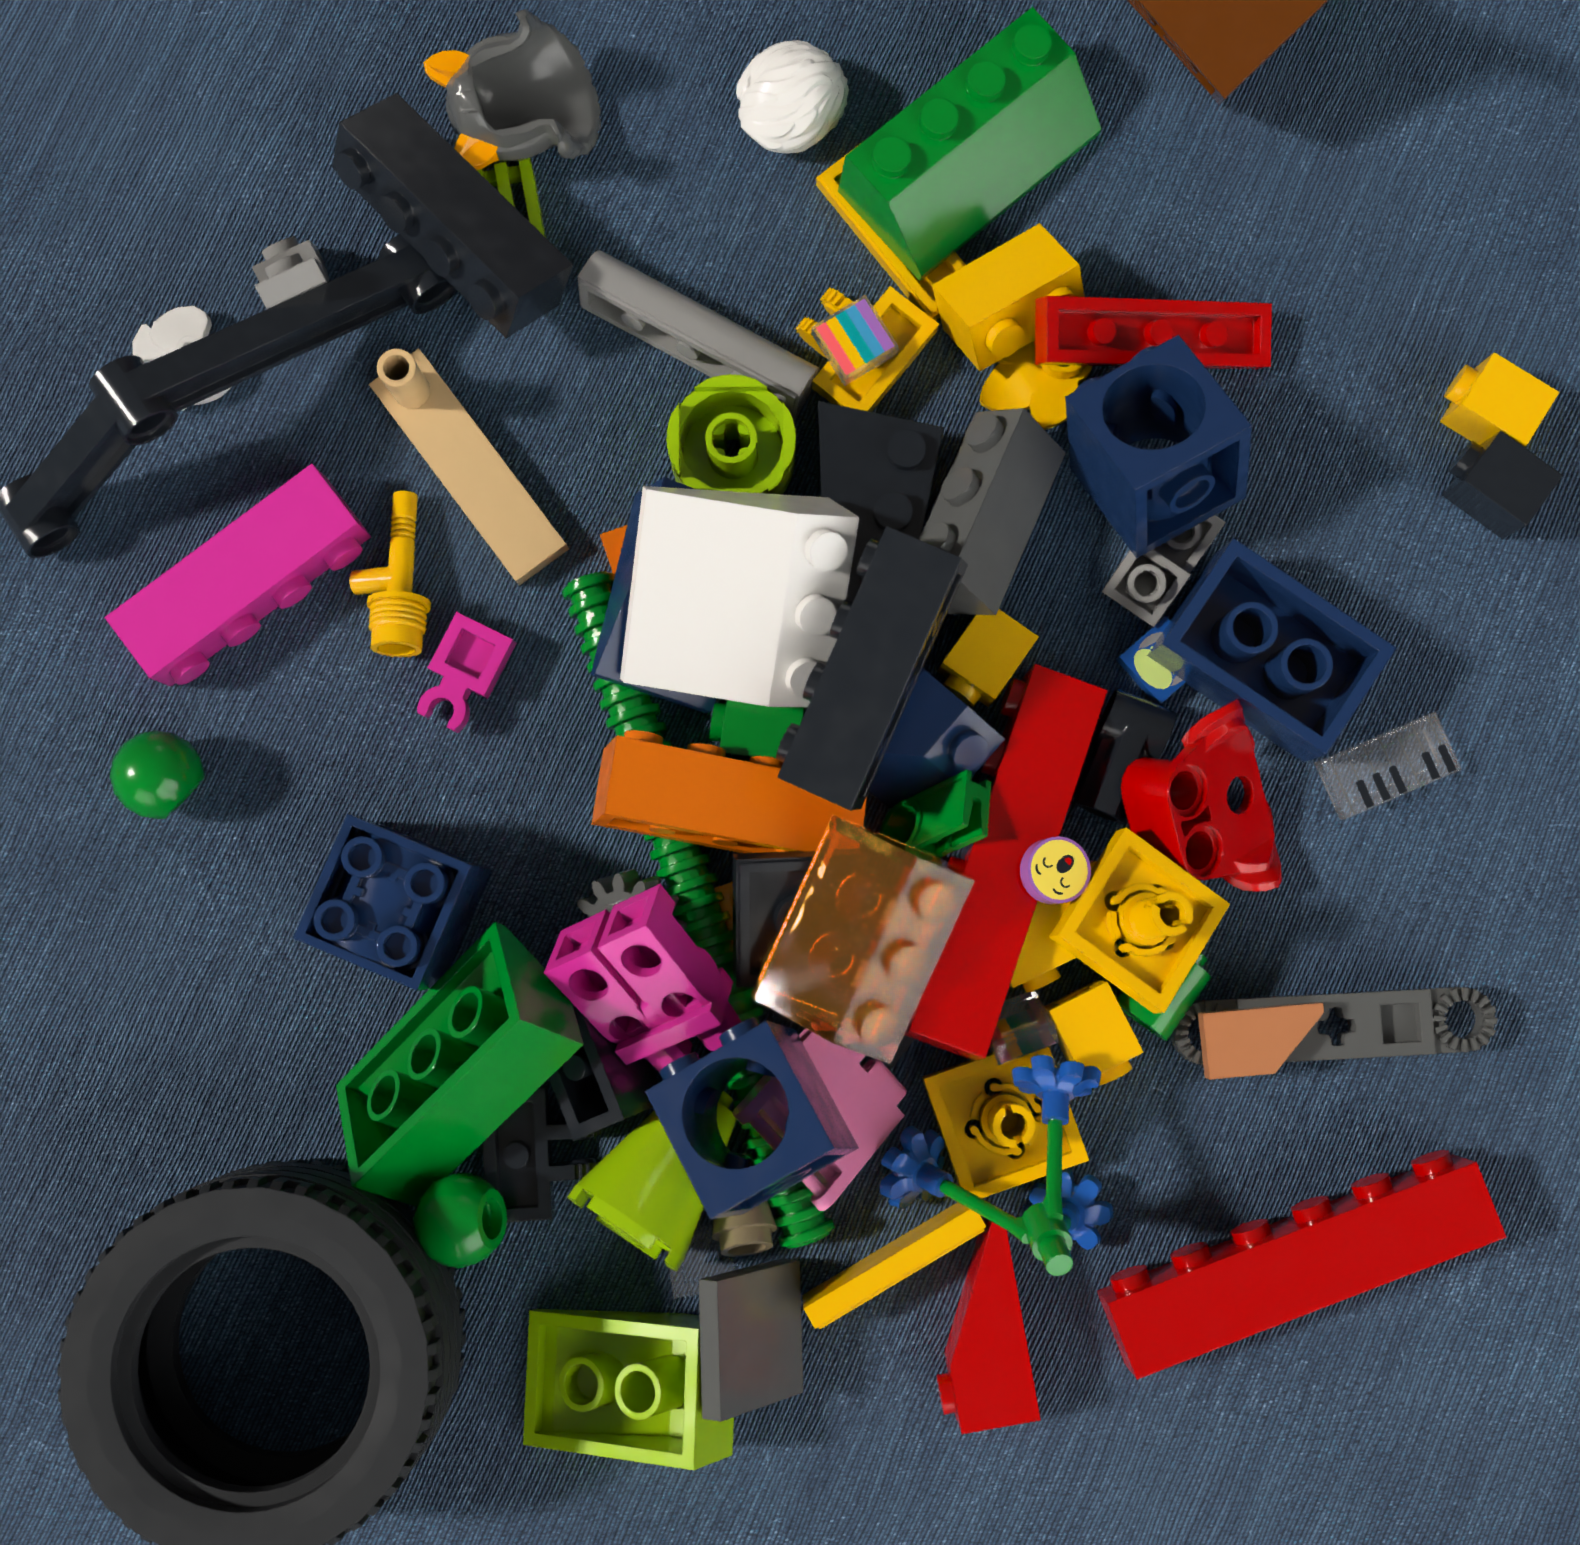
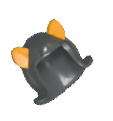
[423,9,601,170]

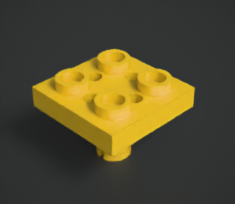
[1049,827,1230,1014]
[922,1045,1089,1198]

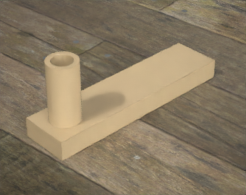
[368,348,569,586]

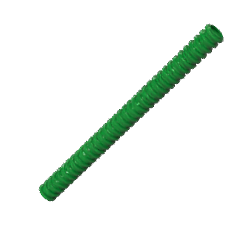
[562,571,835,1248]

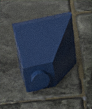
[869,668,1005,808]

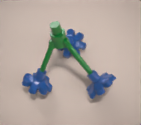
[879,1055,1114,1276]

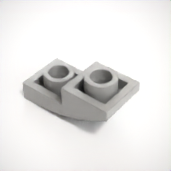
[252,236,329,309]
[1101,515,1226,627]

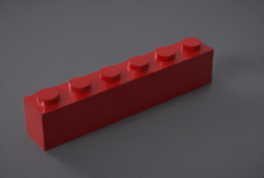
[896,664,1108,1061]
[1097,1150,1506,1380]

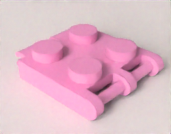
[732,1015,907,1211]

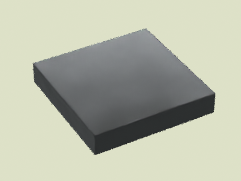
[699,1258,803,1422]

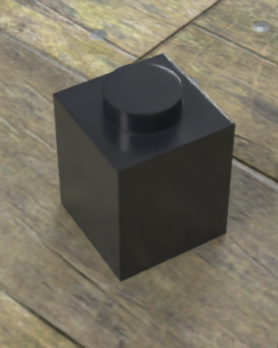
[1442,430,1564,539]

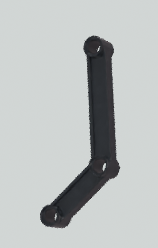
[0,234,457,558]

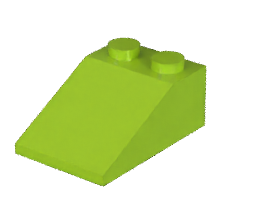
[523,1309,734,1470]

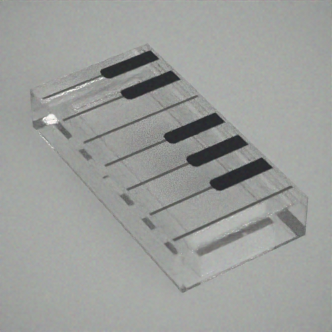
[1314,712,1462,820]

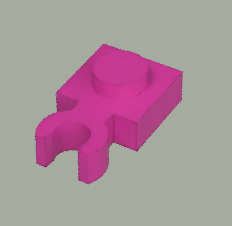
[417,612,517,733]

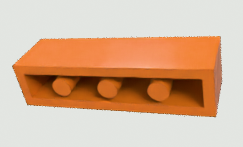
[591,730,867,853]

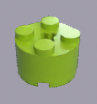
[666,374,796,495]

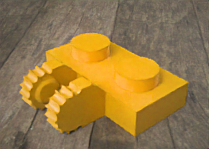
[796,286,939,412]

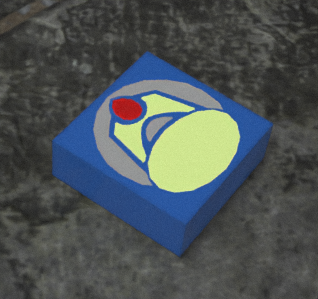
[1116,616,1186,705]

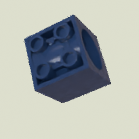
[1065,335,1252,559]
[293,813,492,991]
[645,1018,859,1219]

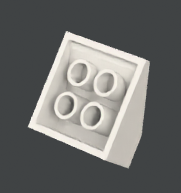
[620,486,859,707]

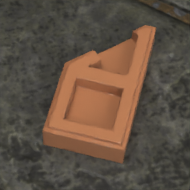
[1198,1002,1324,1080]

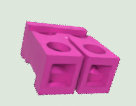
[544,883,742,1072]

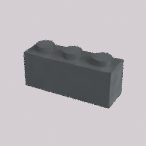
[918,408,1066,615]

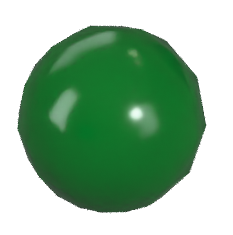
[110,730,205,819]
[413,1172,507,1269]

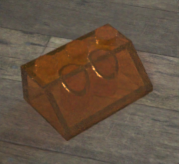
[751,814,975,1064]

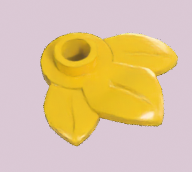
[979,340,1093,430]

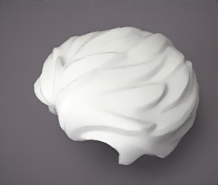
[736,40,849,154]

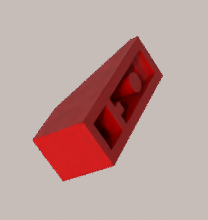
[936,1217,1041,1434]

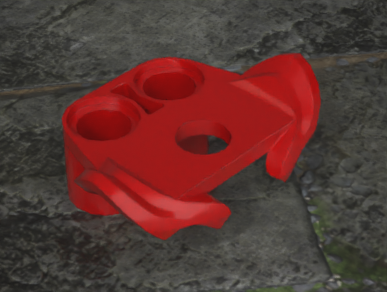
[1121,698,1282,892]

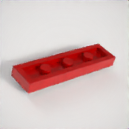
[1035,296,1272,369]

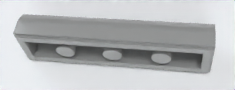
[577,250,820,420]

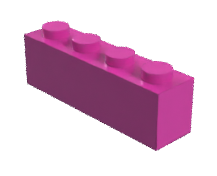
[104,463,372,687]

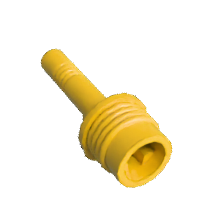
[349,491,431,657]

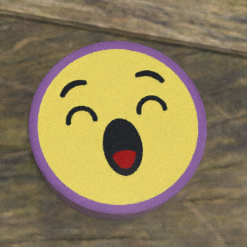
[1020,836,1091,904]

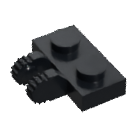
[482,1086,601,1224]

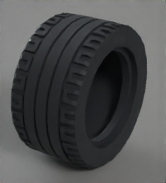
[57,1159,466,1545]

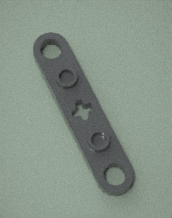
[1171,987,1498,1065]

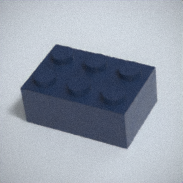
[1147,538,1396,763]

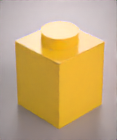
[1440,352,1560,447]
[937,609,1039,707]
[1040,980,1143,1085]

